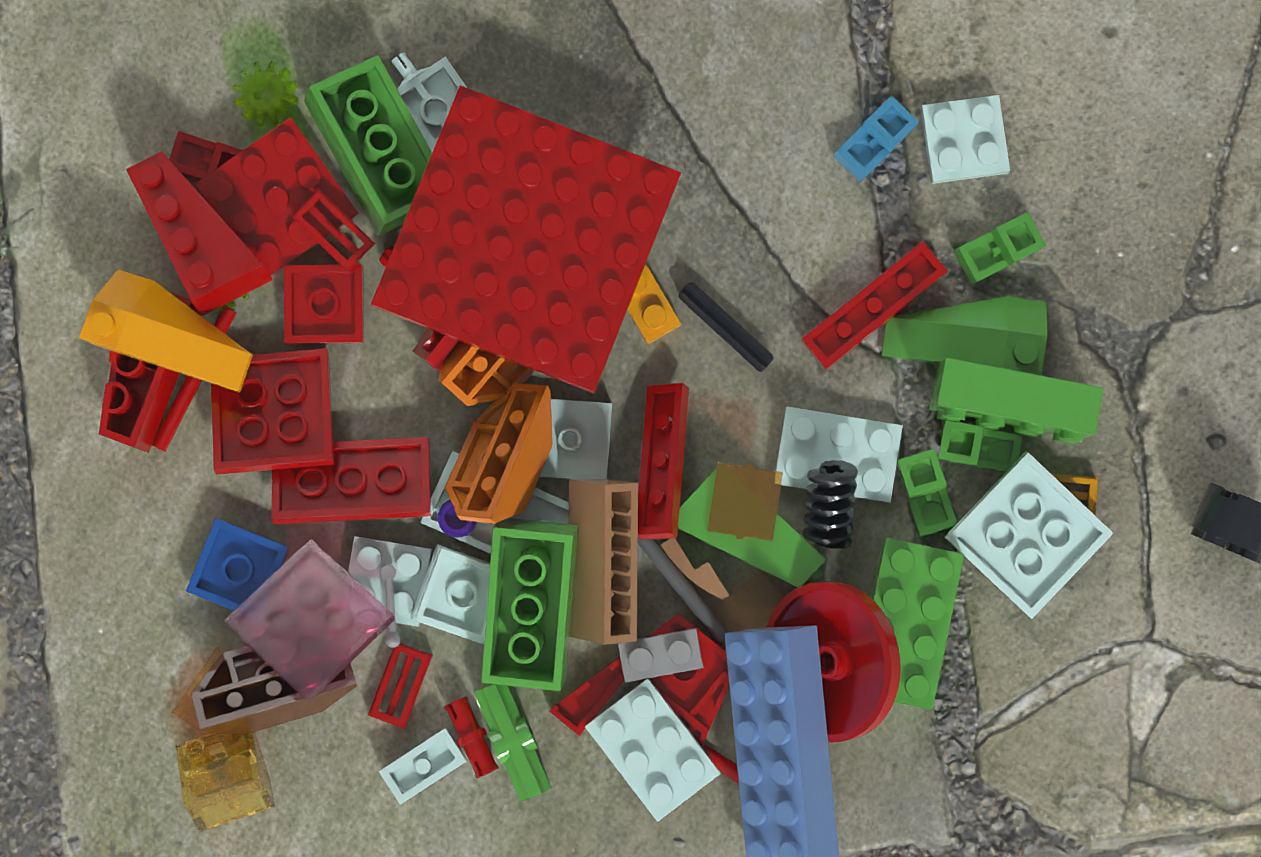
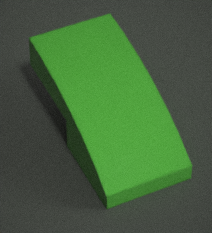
[953,212,1046,285]
[938,420,1023,473]
[897,448,957,539]

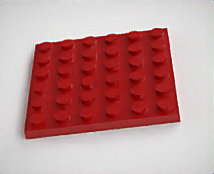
[371,85,681,394]

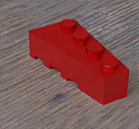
[126,151,273,316]

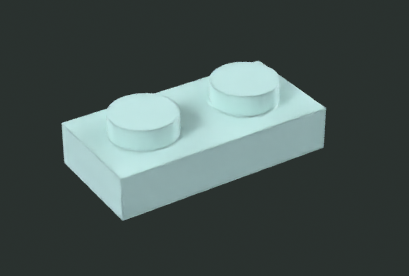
[379,728,468,805]

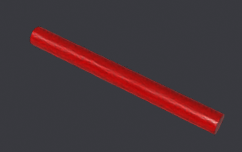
[152,306,237,452]

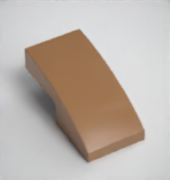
[660,538,729,600]

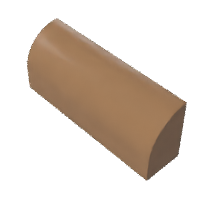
[569,479,638,645]

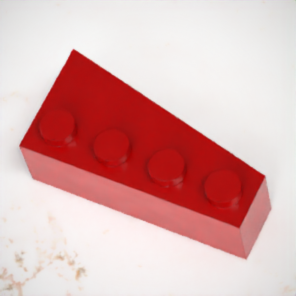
[99,291,202,453]

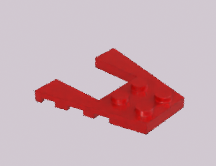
[549,613,730,747]

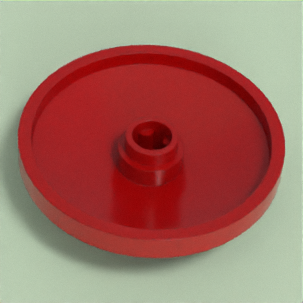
[766,581,901,743]

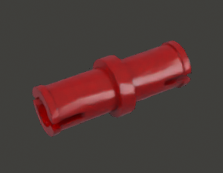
[444,696,499,779]

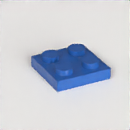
[186,518,290,621]

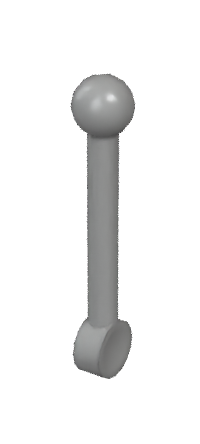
[380,565,401,648]

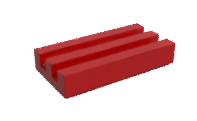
[291,188,376,272]
[368,642,433,729]

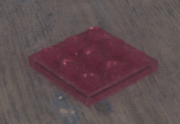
[224,539,395,703]

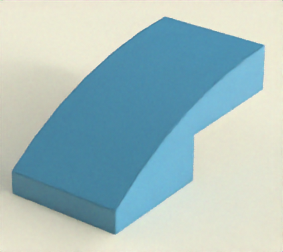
[833,95,919,183]

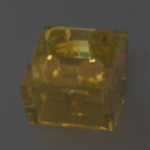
[176,732,275,832]

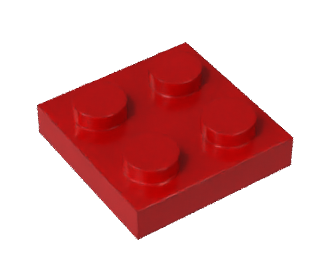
[284,264,364,345]

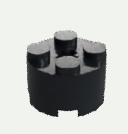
[1190,482,1261,564]

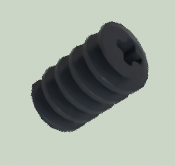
[802,460,858,549]

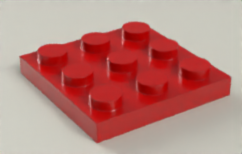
[194,117,359,276]
[211,348,334,475]

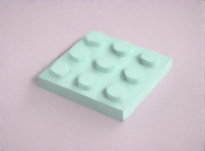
[945,451,1113,619]

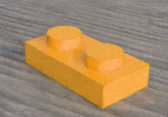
[627,264,681,345]

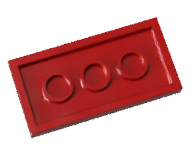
[271,437,431,524]

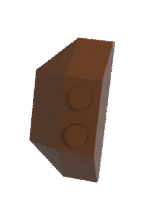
[191,630,357,735]

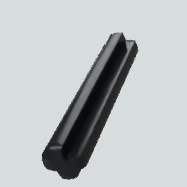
[678,282,774,372]

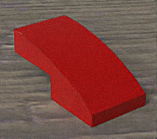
[169,131,243,180]

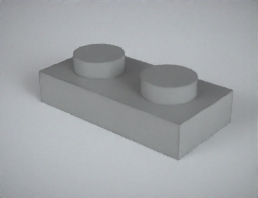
[618,628,703,682]

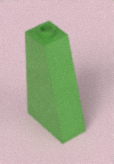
[678,463,827,588]

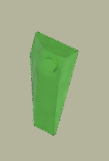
[881,296,1048,376]

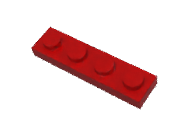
[801,241,947,371]
[638,383,689,540]

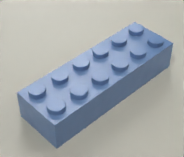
[725,625,839,857]

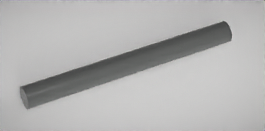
[637,538,729,644]

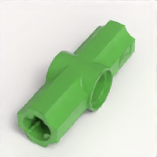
[474,684,552,802]

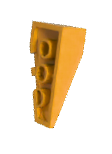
[79,269,253,392]

